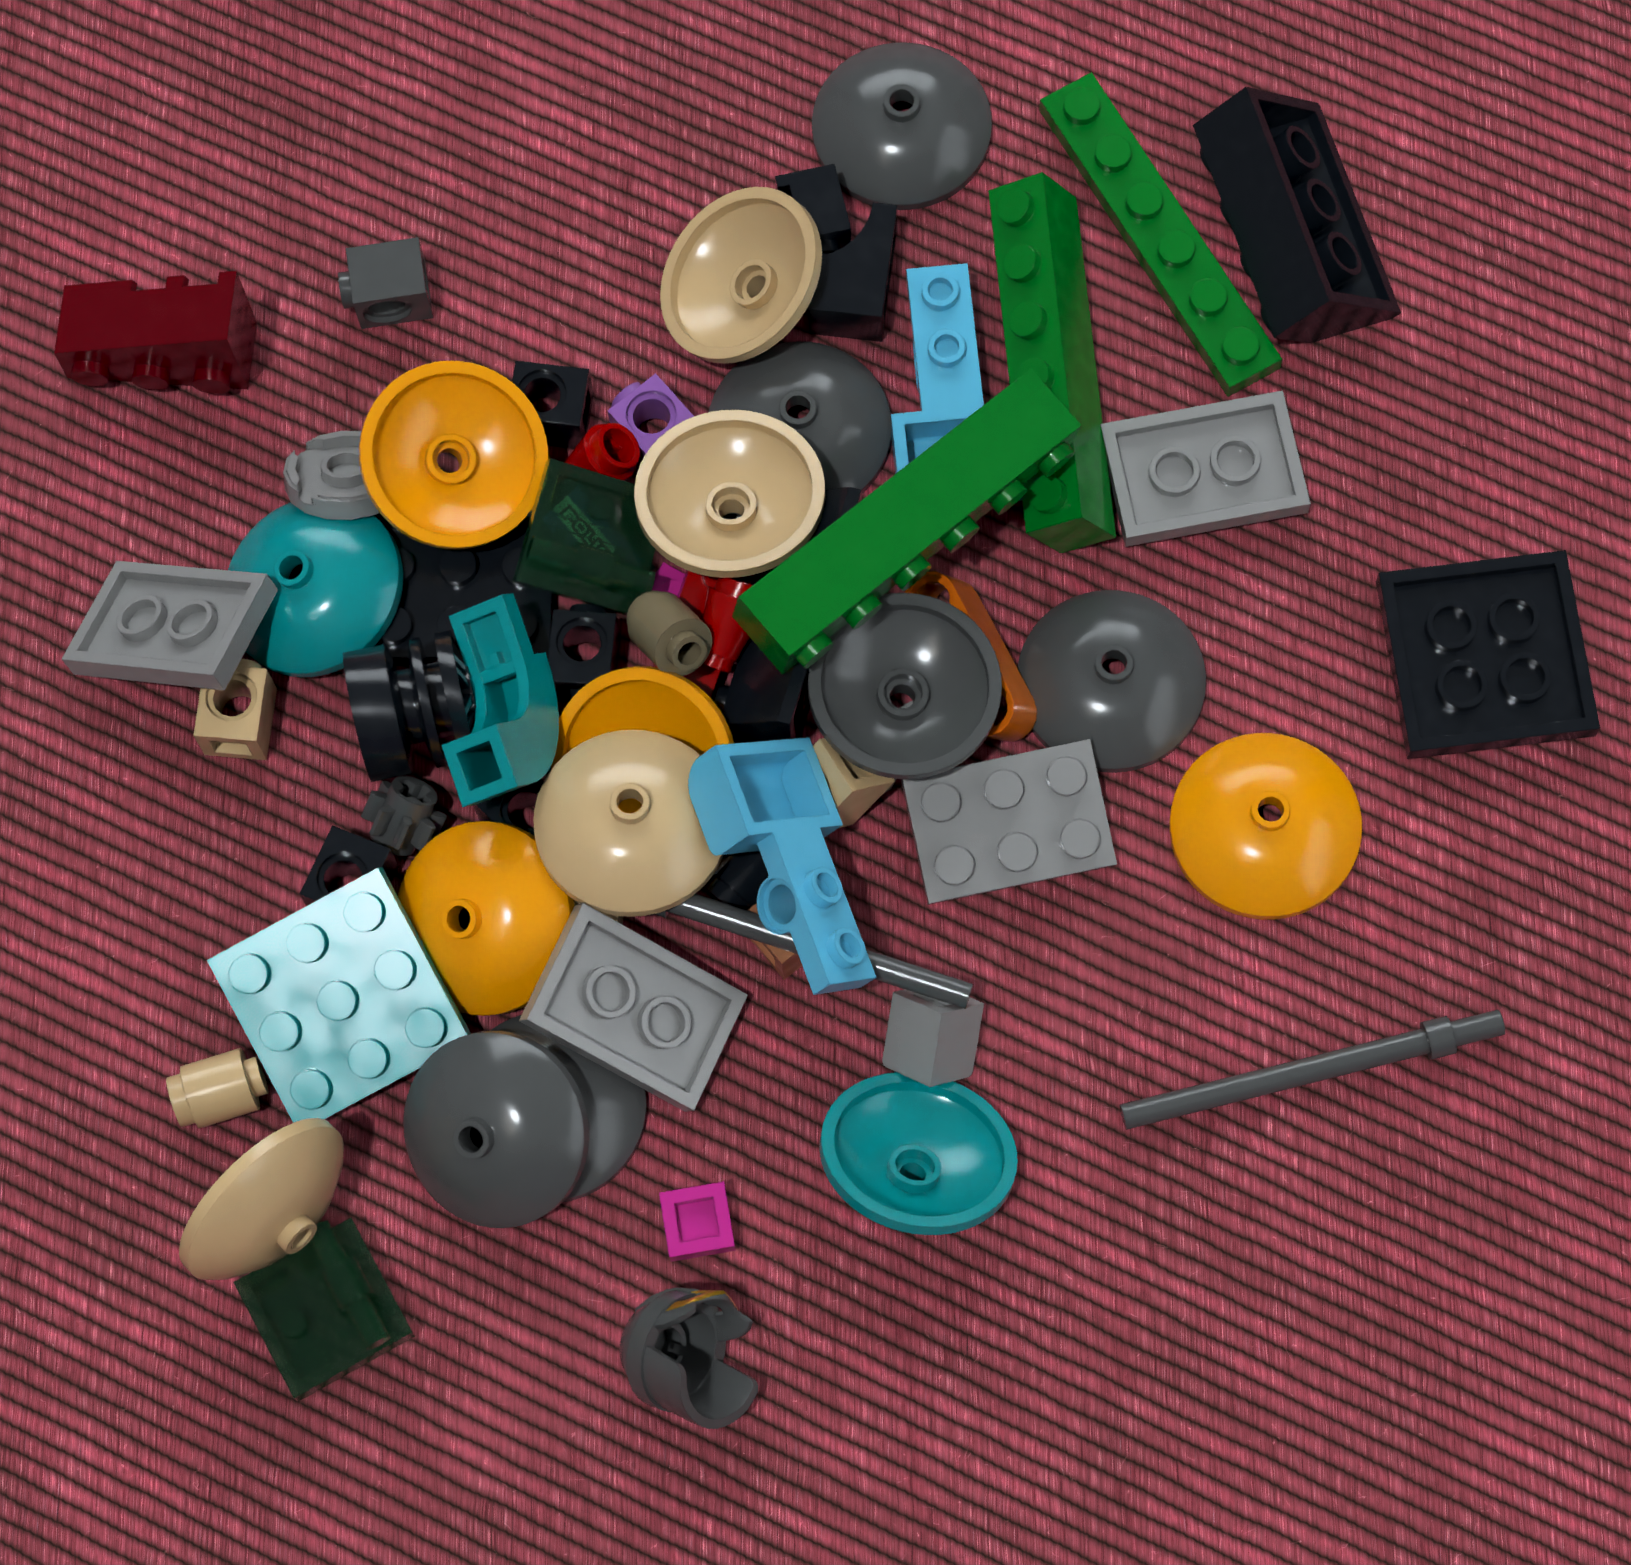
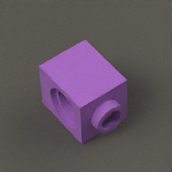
[607,373,694,466]

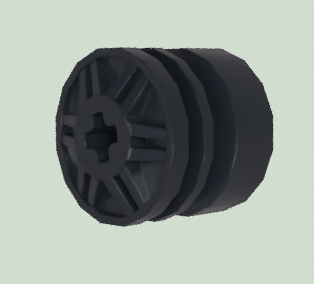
[343,630,476,782]

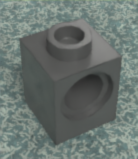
[338,237,433,329]

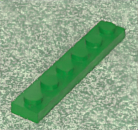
[1039,72,1282,397]

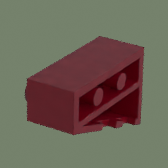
[54,271,257,394]

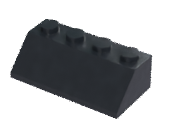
[1193,87,1401,343]
[714,487,862,743]

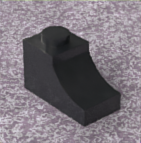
[806,202,897,342]

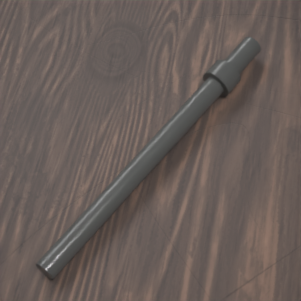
[654,894,973,1009]
[1119,1010,1505,1130]

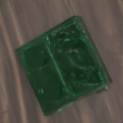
[512,458,656,616]
[233,1218,415,1402]

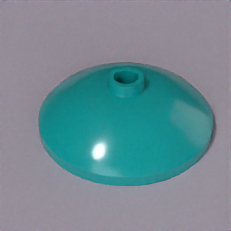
[228,502,403,677]
[819,1072,1018,1235]

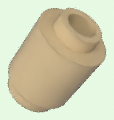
[166,1048,269,1129]

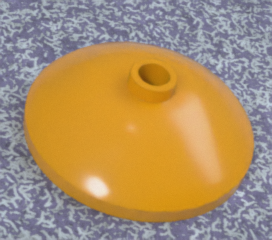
[359,361,548,549]
[551,666,734,813]
[1169,733,1362,920]
[398,821,575,1016]

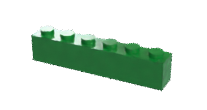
[988,172,1116,553]
[732,368,1082,675]

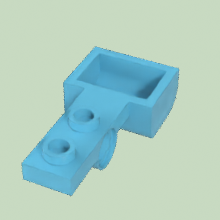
[891,263,1022,501]
[688,737,877,995]

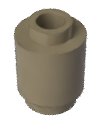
[626,591,712,676]

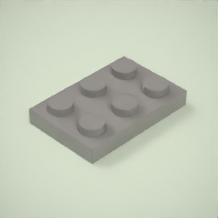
[1100,390,1311,547]
[61,561,278,691]
[901,739,1117,905]
[519,903,748,1112]

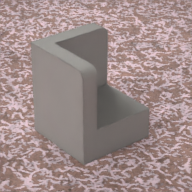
[882,989,984,1087]

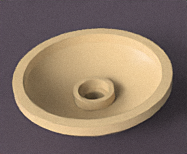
[660,187,822,364]
[634,410,825,578]
[533,730,723,917]
[179,1118,344,1280]

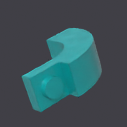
[441,593,559,807]

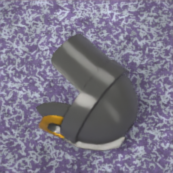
[619,1287,758,1429]

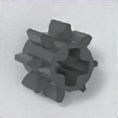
[361,776,447,856]

